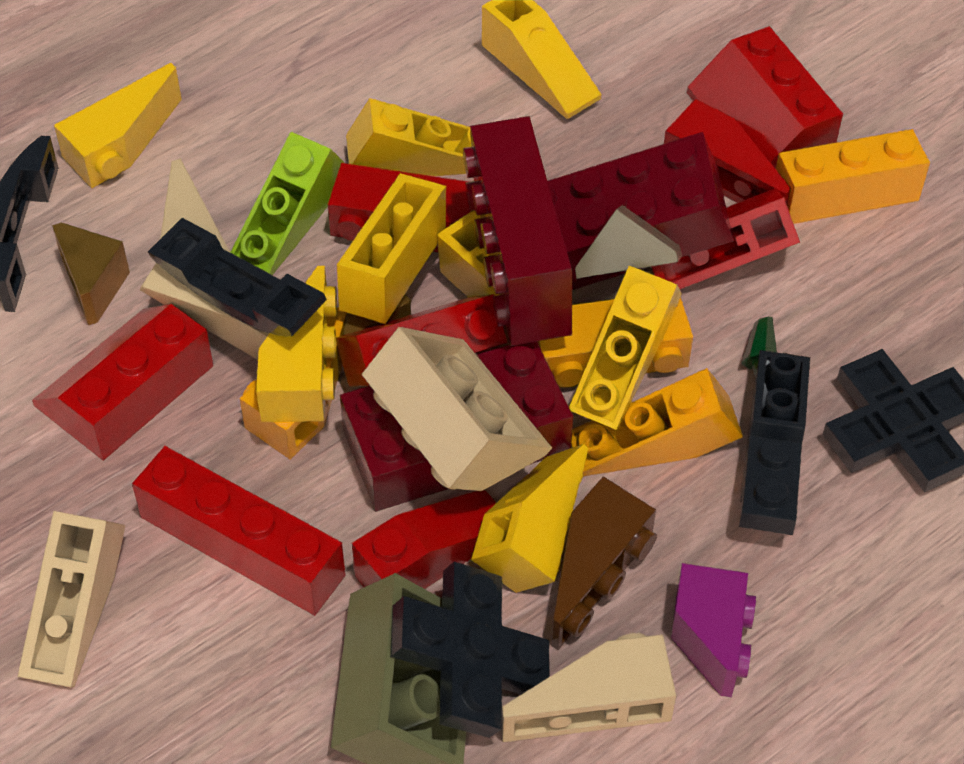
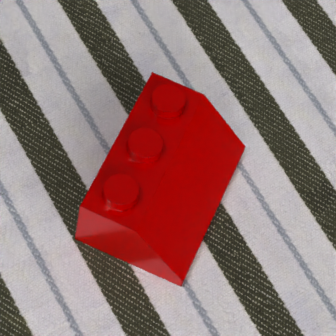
[687,26,843,169]
[32,304,214,461]

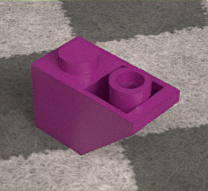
[671,563,756,698]

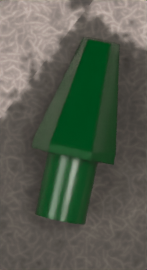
[742,316,777,377]

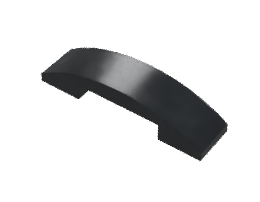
[0,135,59,312]
[148,218,327,337]

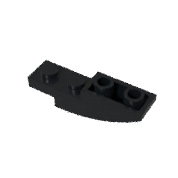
[739,350,810,535]

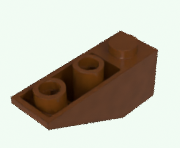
[551,476,657,650]

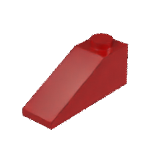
[664,99,791,205]
[651,188,800,289]
[352,490,496,589]

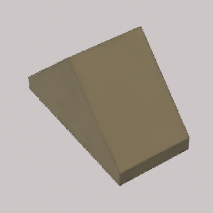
[575,205,682,278]

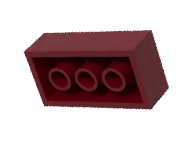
[463,116,572,346]
[548,132,734,290]
[340,341,573,512]

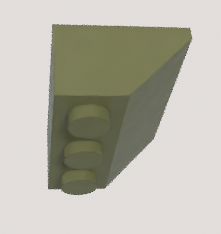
[331,573,466,764]

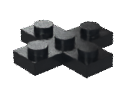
[823,349,964,493]
[390,561,550,738]

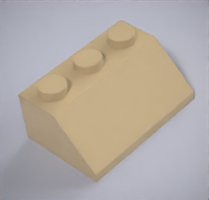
[362,327,552,491]

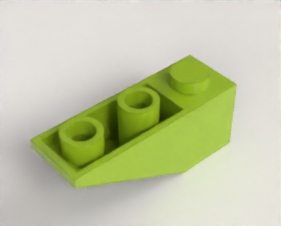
[230,132,344,275]

